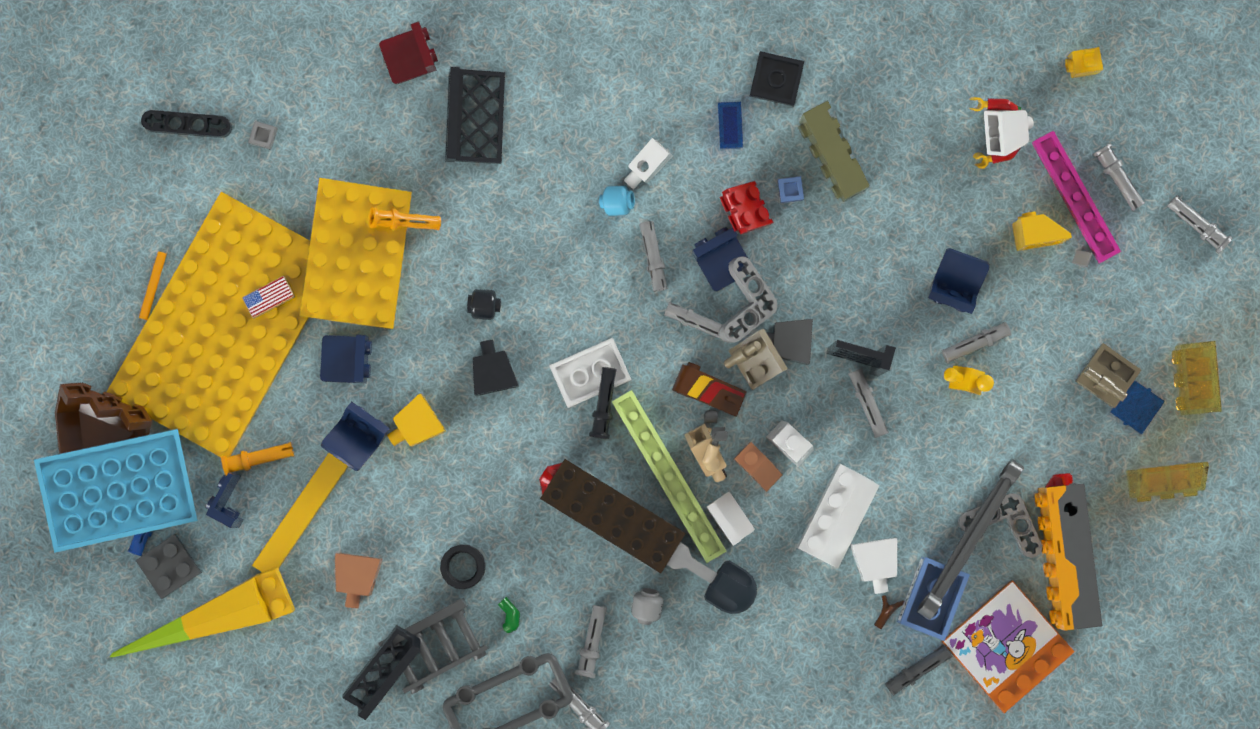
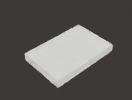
[549,338,631,408]

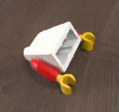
[969,97,1034,169]

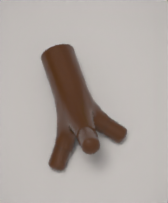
[874,595,904,629]

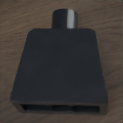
[473,340,519,396]

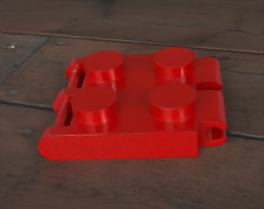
[719,181,774,235]

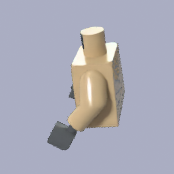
[684,410,728,482]

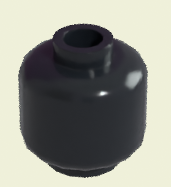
[467,289,501,320]

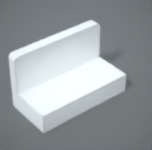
[706,492,755,546]

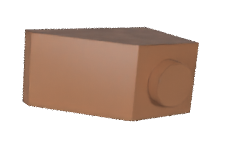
[733,442,782,492]

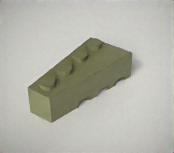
[798,100,870,202]

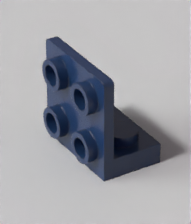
[206,473,243,528]

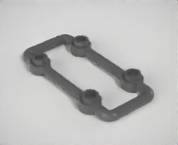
[442,653,573,729]

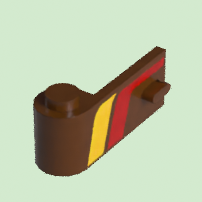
[672,362,747,417]

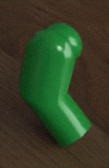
[498,597,520,633]

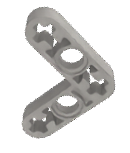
[720,257,777,343]
[958,493,1042,558]

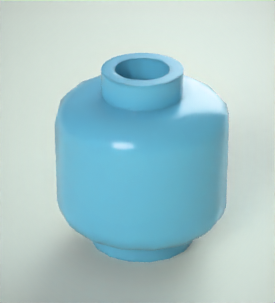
[599,185,635,216]

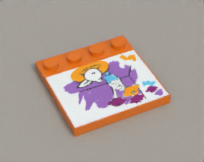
[941,580,1075,714]

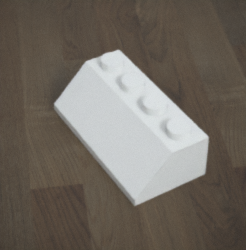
[796,464,880,569]

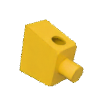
[387,393,446,447]

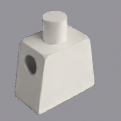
[624,138,673,190]
[766,420,814,467]
[850,538,897,594]

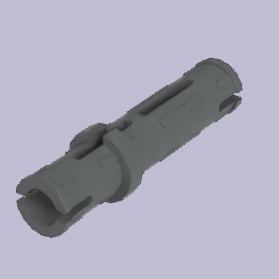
[885,645,952,696]

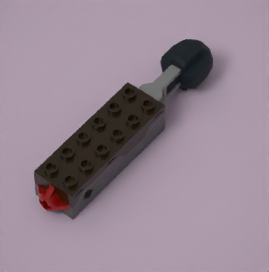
[539,459,757,614]

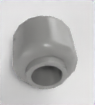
[631,588,664,625]

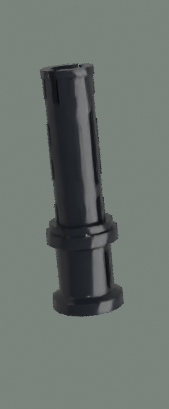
[589,367,617,439]

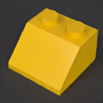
[1012,211,1072,251]

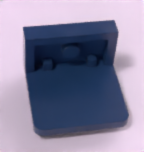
[692,227,748,292]
[928,248,990,314]
[320,335,372,384]
[321,401,390,471]

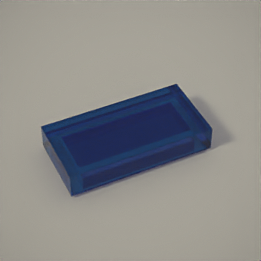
[718,102,743,149]

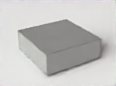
[248,121,278,150]

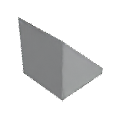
[1072,250,1093,268]

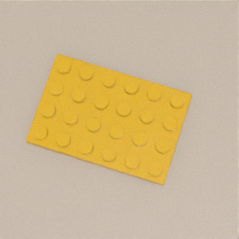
[300,178,412,329]

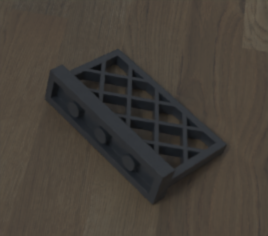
[445,67,505,164]
[826,340,896,377]

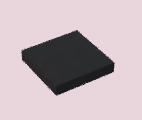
[749,51,805,107]

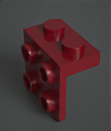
[379,21,438,84]

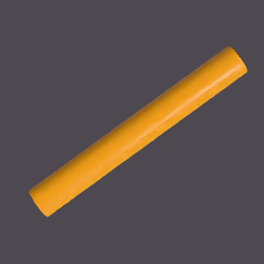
[139,251,167,320]

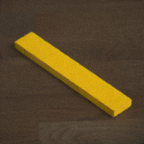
[252,453,349,572]

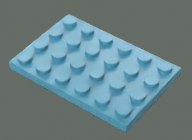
[34,429,198,553]

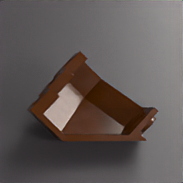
[55,382,152,454]

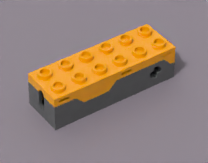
[1034,473,1103,631]

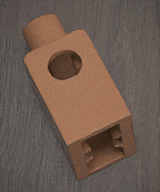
[335,553,382,608]

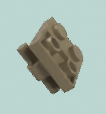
[724,328,788,390]
[1075,343,1141,408]

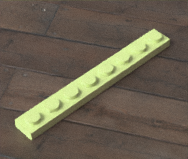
[612,390,727,563]

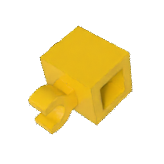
[1065,47,1103,78]

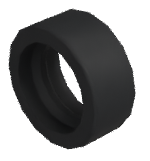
[440,544,485,589]

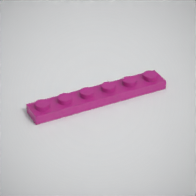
[1032,130,1121,263]

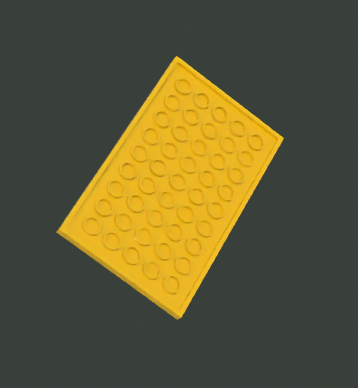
[107,192,310,457]

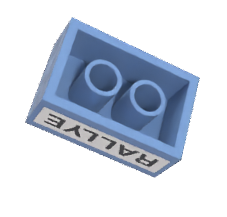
[897,556,970,641]

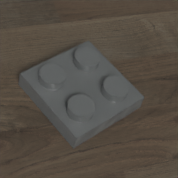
[135,534,202,599]

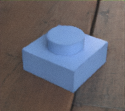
[777,176,804,203]

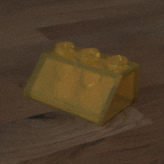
[1172,341,1222,415]
[1126,462,1209,502]

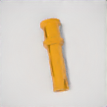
[369,207,441,231]
[221,442,295,476]

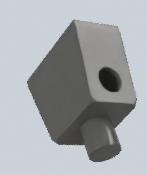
[766,319,813,365]

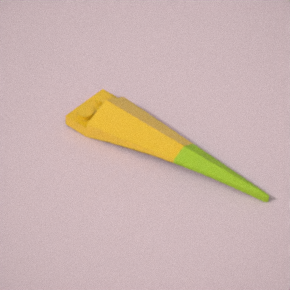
[110,567,295,657]

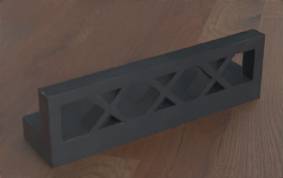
[343,625,420,720]

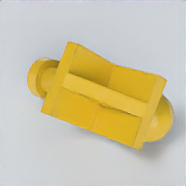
[944,366,994,395]

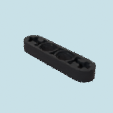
[141,110,232,138]

